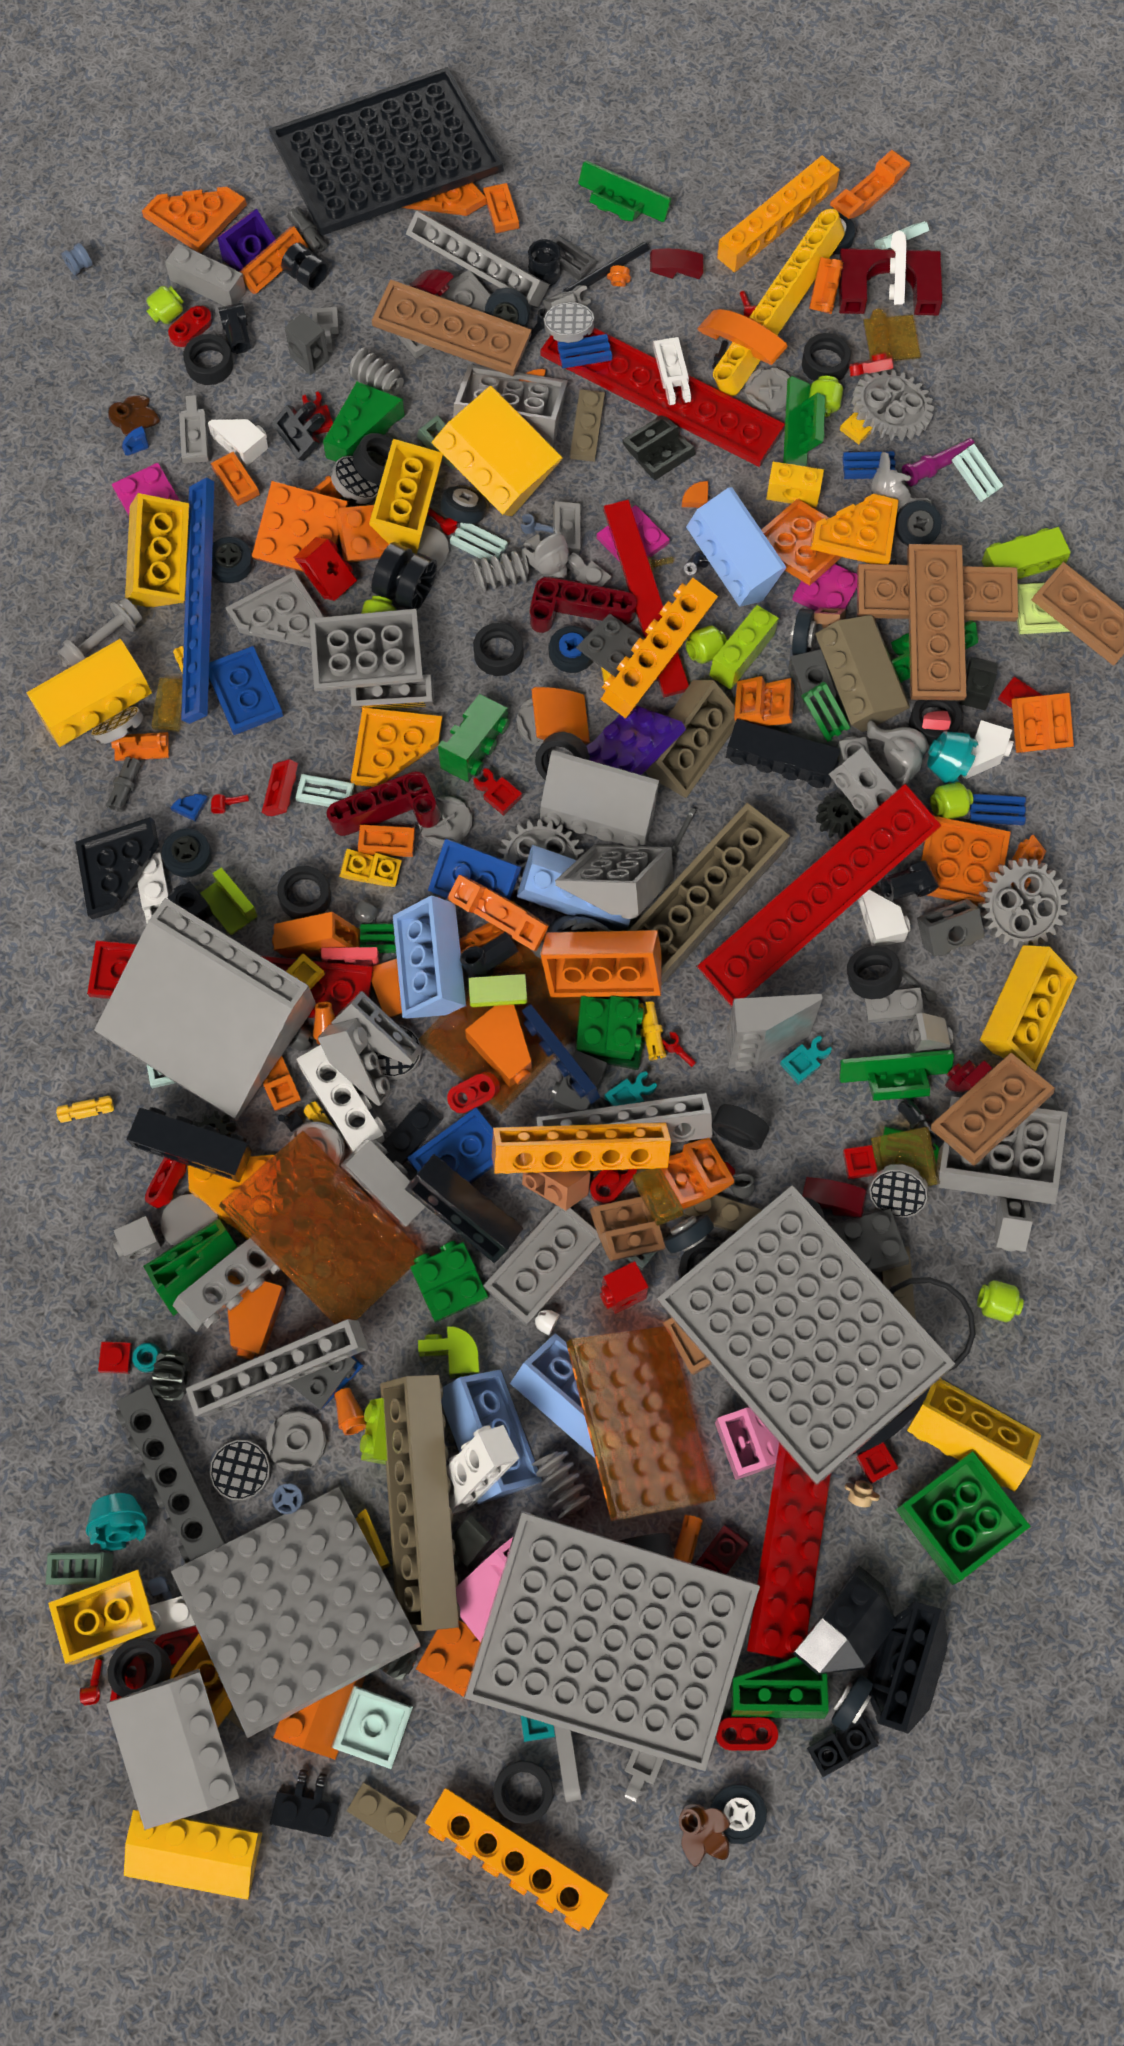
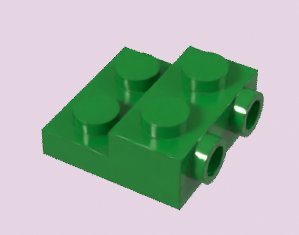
[575,996,643,1060]
[410,1241,488,1323]

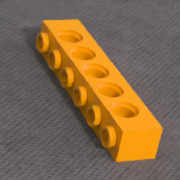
[717,155,840,273]
[600,578,718,719]
[492,1123,671,1174]
[425,1788,609,1932]

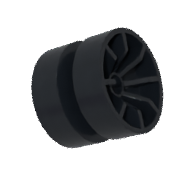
[371,542,437,610]

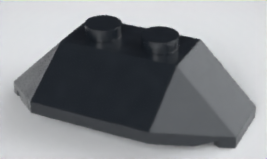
[793,1565,897,1675]
[867,1601,947,1734]

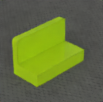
[200,867,257,935]
[469,974,527,1007]

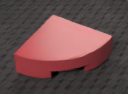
[922,711,951,731]

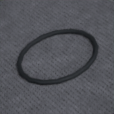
[889,1277,976,1372]

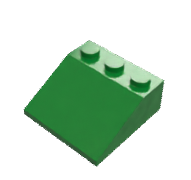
[895,1451,1031,1585]

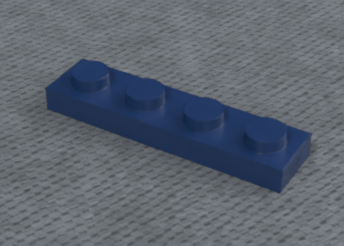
[522,1004,600,1104]

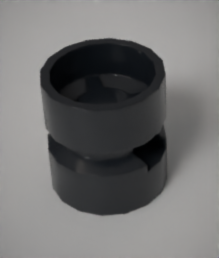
[528,239,560,287]
[281,243,329,290]

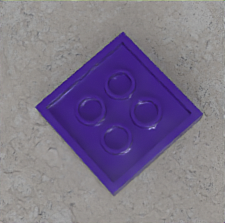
[587,706,686,775]

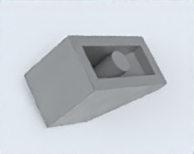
[908,1013,953,1053]
[994,1196,1033,1252]

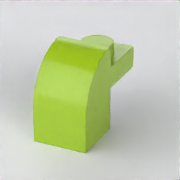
[418,1326,480,1379]

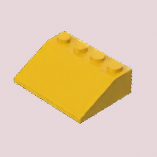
[431,385,563,516]

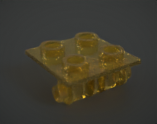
[863,308,921,361]

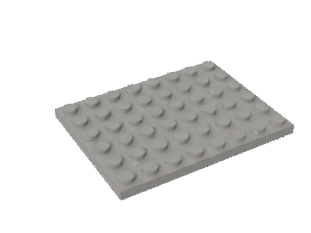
[657,1185,955,1485]
[464,1511,760,1771]

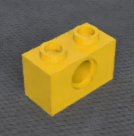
[766,461,824,508]

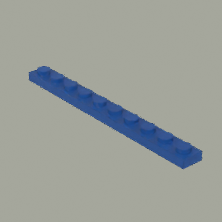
[181,477,214,724]

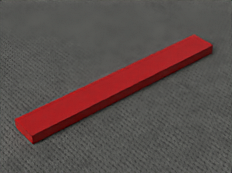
[603,499,689,698]

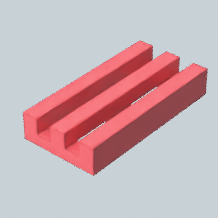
[321,947,379,967]

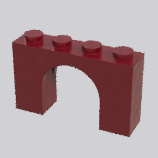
[839,248,942,316]

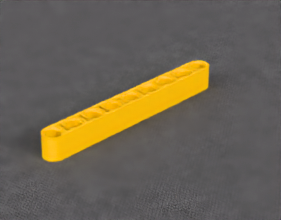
[713,209,845,397]

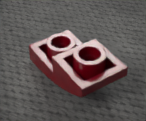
[650,248,703,279]
[409,269,454,297]
[945,1060,992,1092]
[802,1177,867,1217]
[695,1524,749,1574]

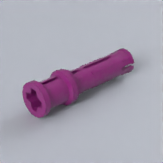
[902,438,975,486]

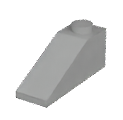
[331,991,423,1065]

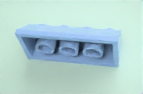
[686,487,786,607]
[517,845,631,931]
[393,895,466,1019]
[510,1333,645,1463]
[441,1369,542,1504]

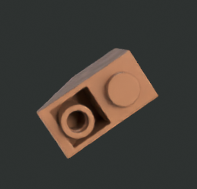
[522,1171,590,1211]

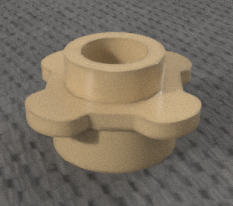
[845,1481,880,1508]

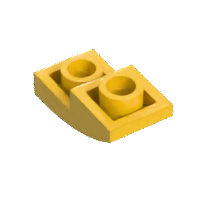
[339,849,402,887]

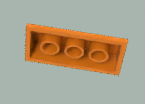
[541,930,661,997]
[273,1676,366,1760]

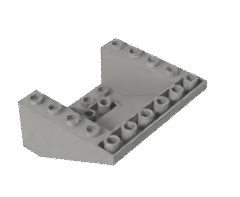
[94,898,316,1121]

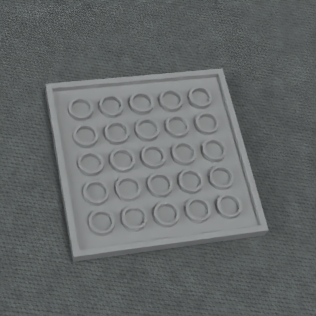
[171,1487,420,1738]

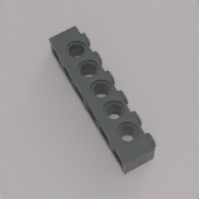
[115,1384,226,1563]

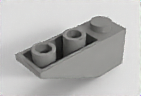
[318,1018,391,1106]

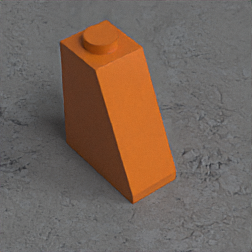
[272,912,360,958]
[465,1004,532,1088]
[227,1275,285,1361]

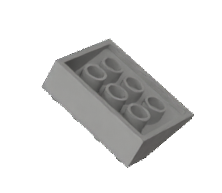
[453,365,568,447]
[309,609,423,691]
[540,750,659,846]
[555,845,674,919]
[725,994,822,1071]
[939,1096,1068,1205]
[106,1669,239,1830]

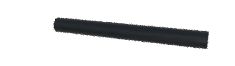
[564,241,649,292]

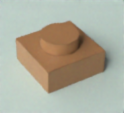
[814,607,846,628]

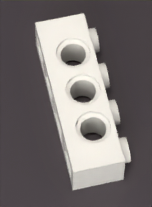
[296,1045,387,1152]
[446,1425,519,1515]

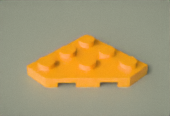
[811,494,899,565]
[351,708,443,787]
[188,1155,279,1242]

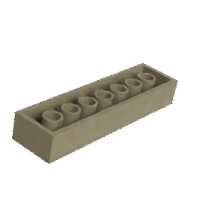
[629,803,790,1003]
[380,1375,460,1631]

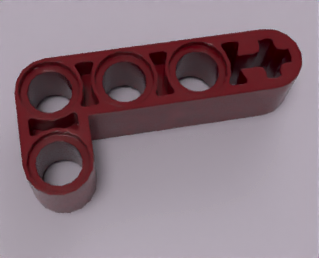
[530,577,636,633]
[326,771,441,836]

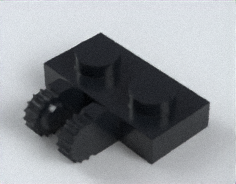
[271,402,325,461]
[270,1769,339,1838]

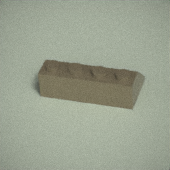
[815,615,910,732]
[645,680,736,798]

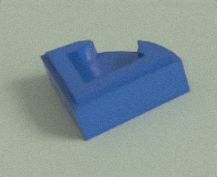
[122,426,149,456]
[170,794,208,821]

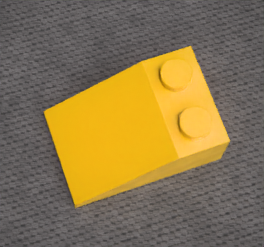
[48,1570,156,1665]

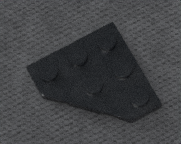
[75,817,159,919]

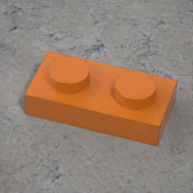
[483,183,519,233]
[211,452,260,507]
[358,825,415,857]

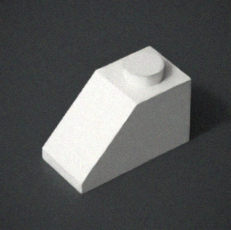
[208,419,268,467]
[962,720,1014,779]
[858,890,910,946]

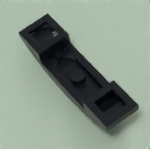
[853,1388,930,1454]

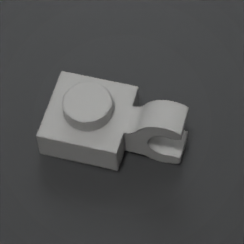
[543,285,591,310]
[312,307,339,352]
[566,552,612,588]
[624,1750,664,1803]

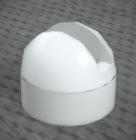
[535,1309,560,1336]

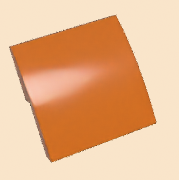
[734,676,794,726]
[531,687,590,745]
[1011,693,1074,753]
[371,958,402,1018]
[656,1138,734,1210]

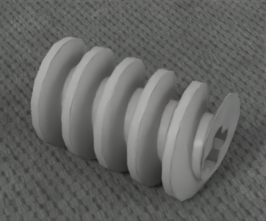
[348,347,404,396]
[472,549,529,592]
[532,1451,591,1520]

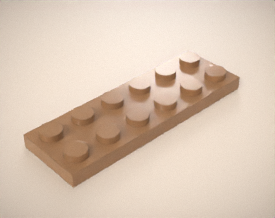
[372,279,532,376]
[907,544,966,700]
[857,564,1018,622]

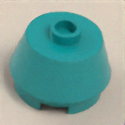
[927,731,978,783]
[86,1493,147,1551]

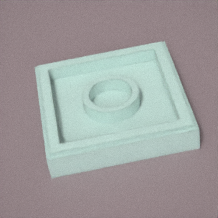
[331,1685,413,1769]

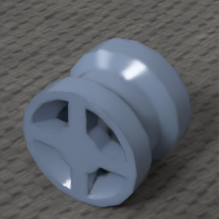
[61,243,92,276]
[273,1484,305,1515]

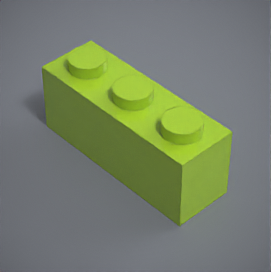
[982,527,1071,580]
[709,605,779,689]

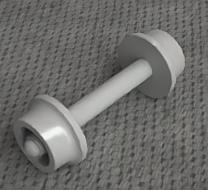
[57,598,142,668]

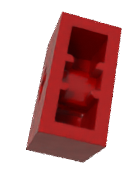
[293,537,357,601]
[600,1261,649,1314]

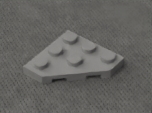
[225,572,324,648]

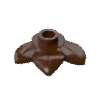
[108,395,160,436]
[679,1803,731,1867]

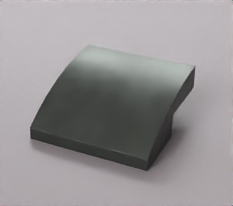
[622,415,696,480]

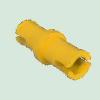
[638,1001,666,1061]

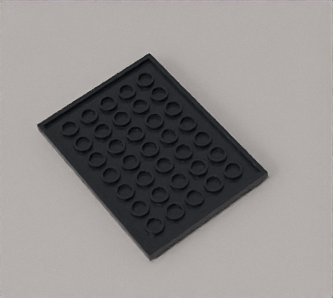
[269,67,504,236]

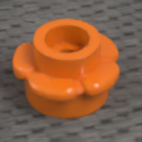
[607,265,631,287]

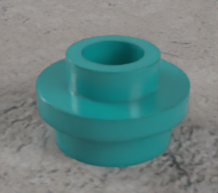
[132,1343,161,1373]

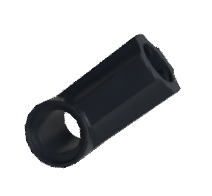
[218,303,251,354]
[881,860,939,901]
[460,932,518,978]

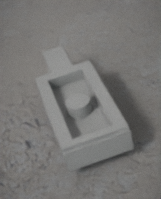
[179,395,209,463]

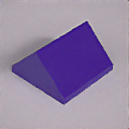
[217,209,276,272]

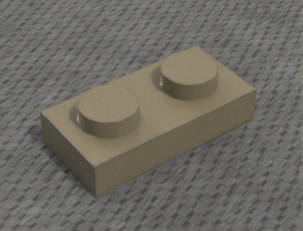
[347,1782,417,1845]

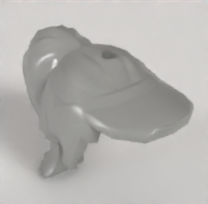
[872,452,932,513]
[523,530,569,580]
[867,720,929,790]

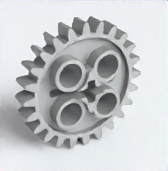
[851,370,934,441]
[497,819,584,908]
[978,858,1068,948]

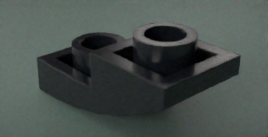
[807,1716,879,1777]

